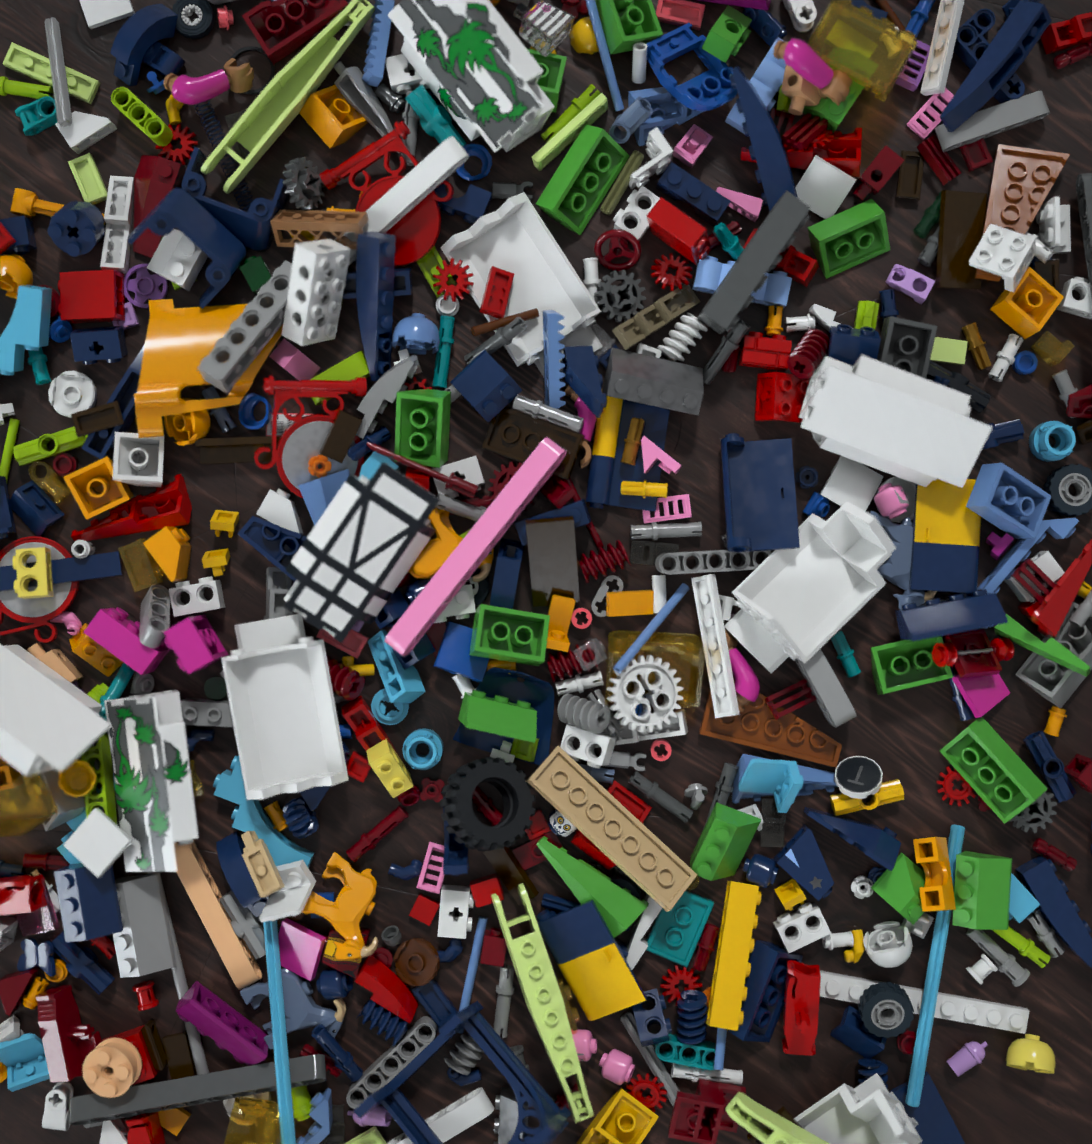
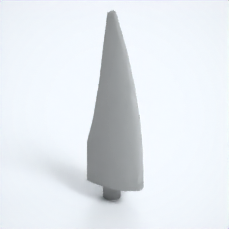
[334,61,401,154]

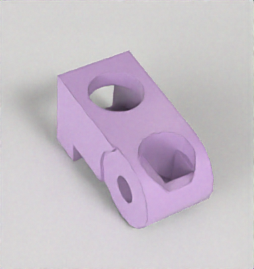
[885,264,935,305]

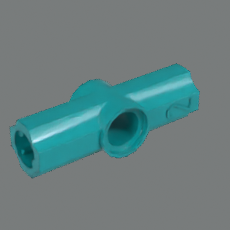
[405,84,466,146]

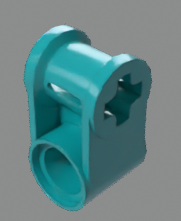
[15,96,58,136]

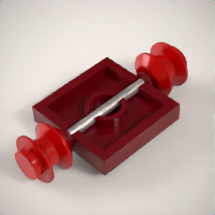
[932,629,1015,678]

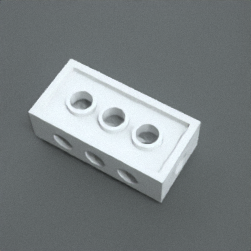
[281,239,351,346]

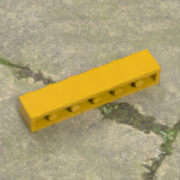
[706,880,761,1031]

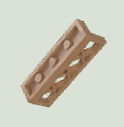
[270,210,369,250]

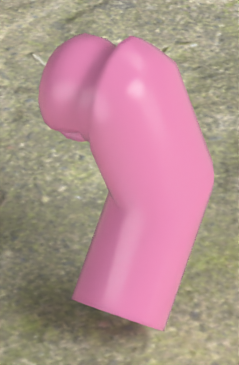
[50,612,82,636]

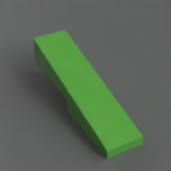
[994,614,1091,677]

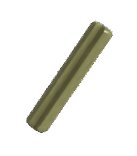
[600,150,644,216]

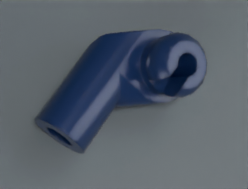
[186,728,215,752]
[388,859,423,881]
[437,938,463,963]
[447,1067,482,1086]

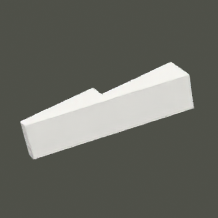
[100,176,134,276]
[595,709,688,748]
[625,893,662,970]

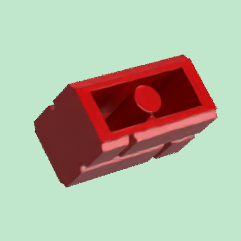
[739,332,792,371]

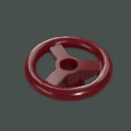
[594,229,641,271]

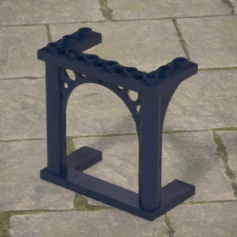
[353,1001,572,1144]

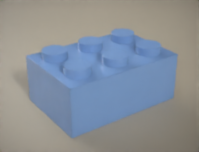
[966,463,1051,539]

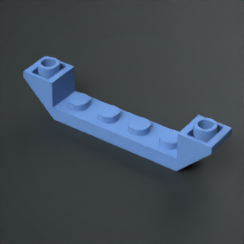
[977,518,1079,629]
[296,1087,333,1144]

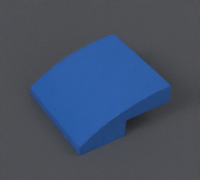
[434,622,489,682]

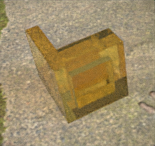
[1031,331,1074,366]

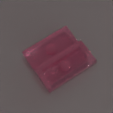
[16,883,60,936]

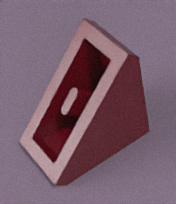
[0,966,40,1016]

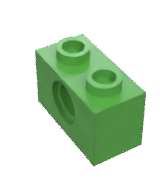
[702,5,752,63]

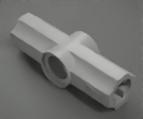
[219,890,266,959]

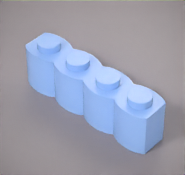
[725,37,786,137]
[692,256,792,309]

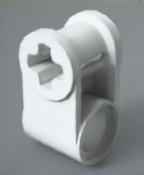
[783,0,817,33]
[42,1082,74,1131]

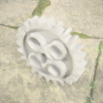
[607,655,684,733]

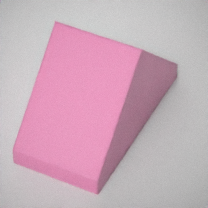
[269,339,321,381]

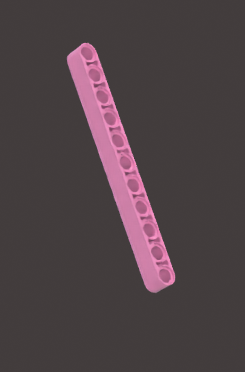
[385,437,567,657]

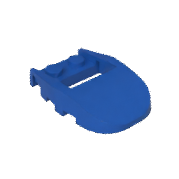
[646,23,738,111]

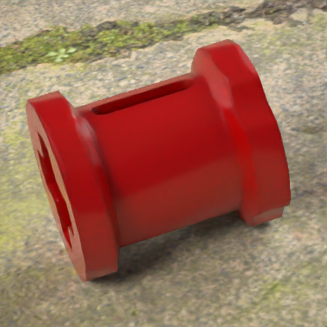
[132,980,159,1011]

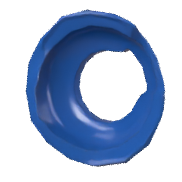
[456,144,492,181]
[238,393,272,430]

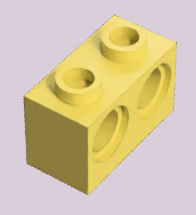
[12,547,54,599]
[366,739,414,798]

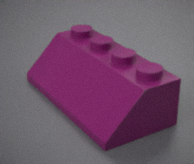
[176,981,268,1066]

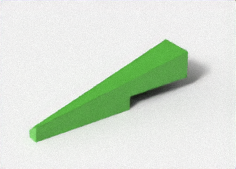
[536,836,649,938]

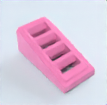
[906,87,954,140]
[716,187,763,222]
[642,494,692,523]
[416,842,445,895]

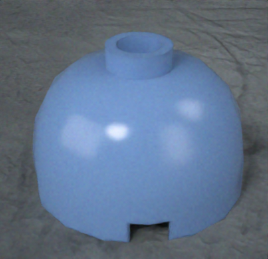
[392,313,440,355]

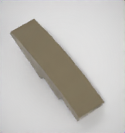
[612,284,700,350]

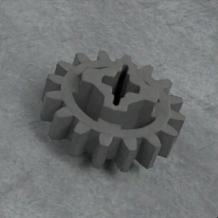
[283,157,325,210]
[594,270,646,322]
[1009,787,1057,833]

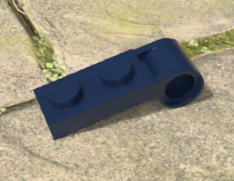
[142,41,186,77]

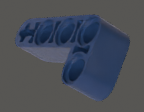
[954,8,1025,104]

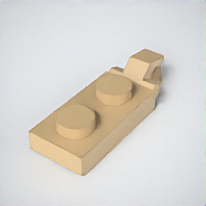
[241,831,285,898]

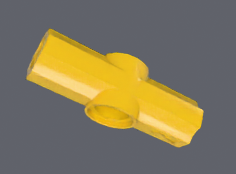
[830,779,904,816]

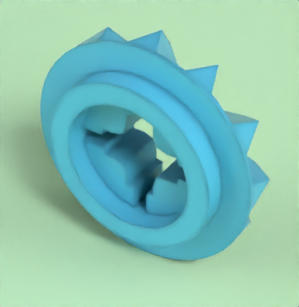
[371,688,409,725]

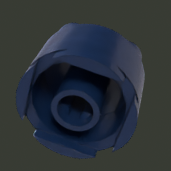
[48,201,105,257]

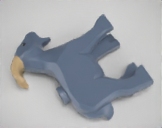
[870,511,937,610]
[240,968,346,1050]

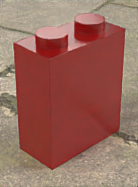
[646,197,711,265]
[58,269,125,324]

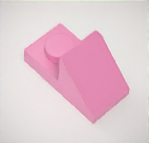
[673,124,713,168]
[641,436,682,474]

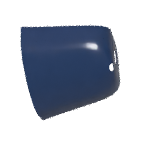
[453,667,554,765]

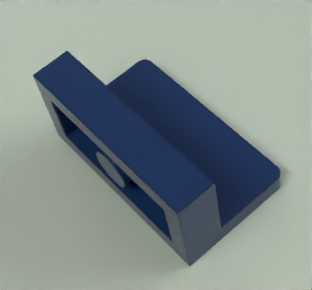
[10,479,65,537]
[830,1006,887,1059]

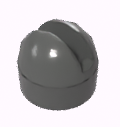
[381,925,402,947]

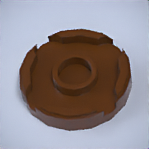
[394,938,440,986]

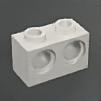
[613,186,660,241]
[1056,277,1092,320]
[169,576,225,617]
[560,724,617,769]
[773,902,831,953]

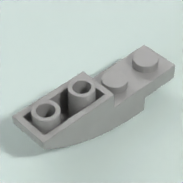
[356,355,418,439]
[264,567,293,620]

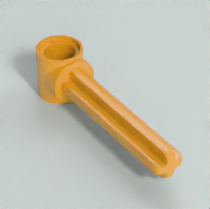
[10,188,106,225]

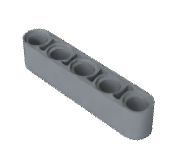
[935,90,1050,152]
[655,549,771,575]
[346,1016,437,1109]

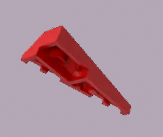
[741,128,862,177]
[71,473,192,541]
[1031,539,1092,639]

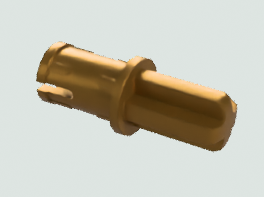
[962,322,991,370]
[620,417,645,466]

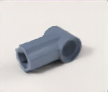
[609,97,654,144]

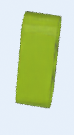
[111,87,173,146]
[310,351,370,406]

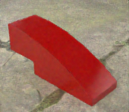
[1041,12,1092,54]
[743,228,819,287]
[341,696,400,758]
[354,955,418,1024]

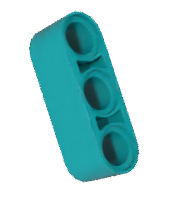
[654,1033,716,1070]

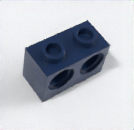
[632,988,672,1047]

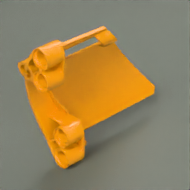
[134,299,283,438]

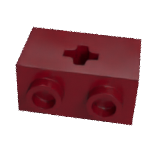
[1064,754,1092,793]

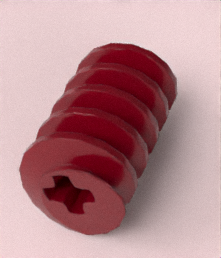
[787,329,830,379]
[579,540,631,583]
[547,641,599,683]
[326,655,365,701]

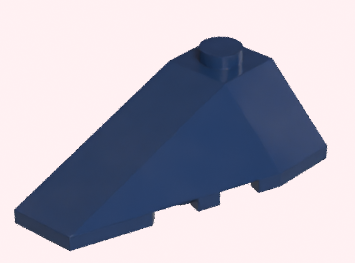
[237,516,307,582]
[803,807,901,871]

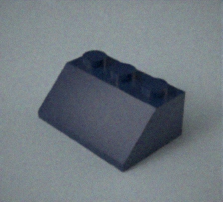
[54,863,123,942]

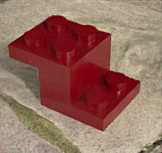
[668,1079,746,1144]

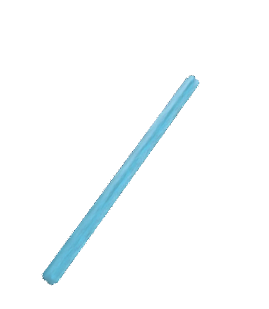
[905,824,965,1107]
[263,920,296,1144]

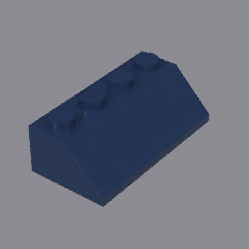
[895,589,1008,641]
[727,940,803,1042]

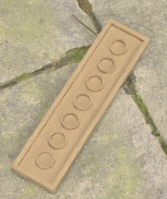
[527,746,697,912]

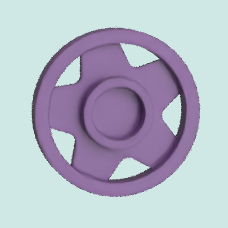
[124,264,168,309]

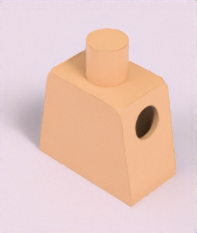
[781,65,821,115]
[27,642,83,683]

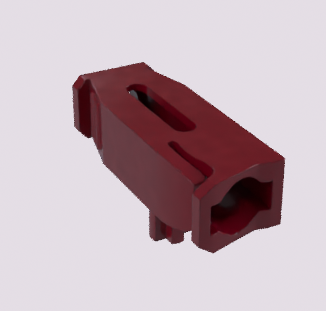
[35,985,94,1083]

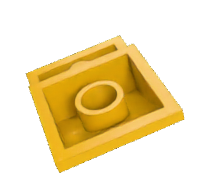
[577,1088,659,1144]

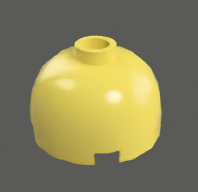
[1006,1034,1056,1074]

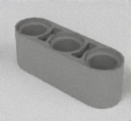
[139,584,170,648]

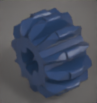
[283,797,319,839]

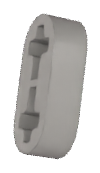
[591,575,623,617]

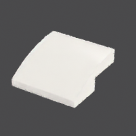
[820,456,884,511]

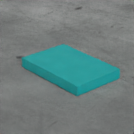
[646,890,714,967]

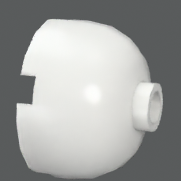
[863,921,913,968]

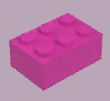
[83,607,170,675]
[164,615,229,674]

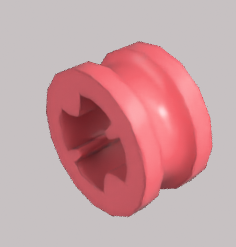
[571,608,592,629]
[650,738,672,761]

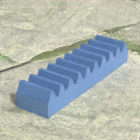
[362,0,395,87]
[543,310,566,408]

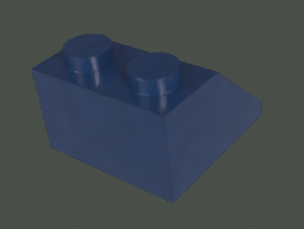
[450,350,522,422]

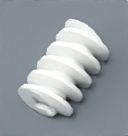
[657,312,708,362]

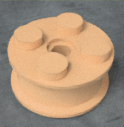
[83,1037,142,1098]

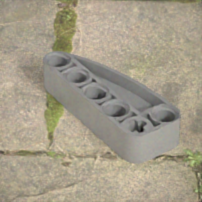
[795,649,857,728]

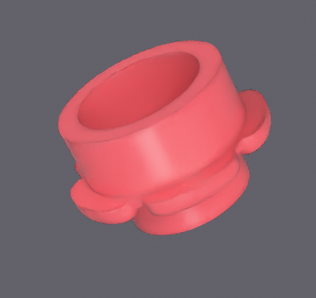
[217,5,234,30]

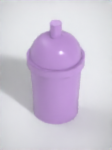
[946,1041,988,1077]
[347,1105,392,1127]

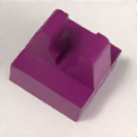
[985,532,1014,561]

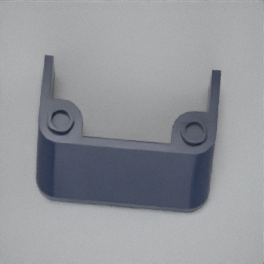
[182,147,289,252]
[127,188,246,308]

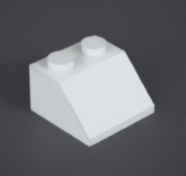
[147,229,208,291]
[113,432,164,487]

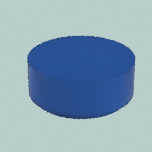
[1012,351,1038,375]

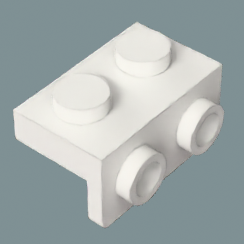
[434,584,476,623]

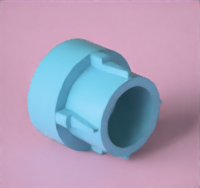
[1029,421,1076,462]
[403,728,443,770]

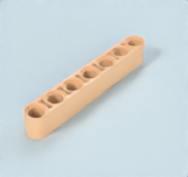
[174,841,262,990]

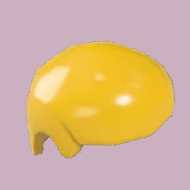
[569,17,599,55]
[58,759,97,797]

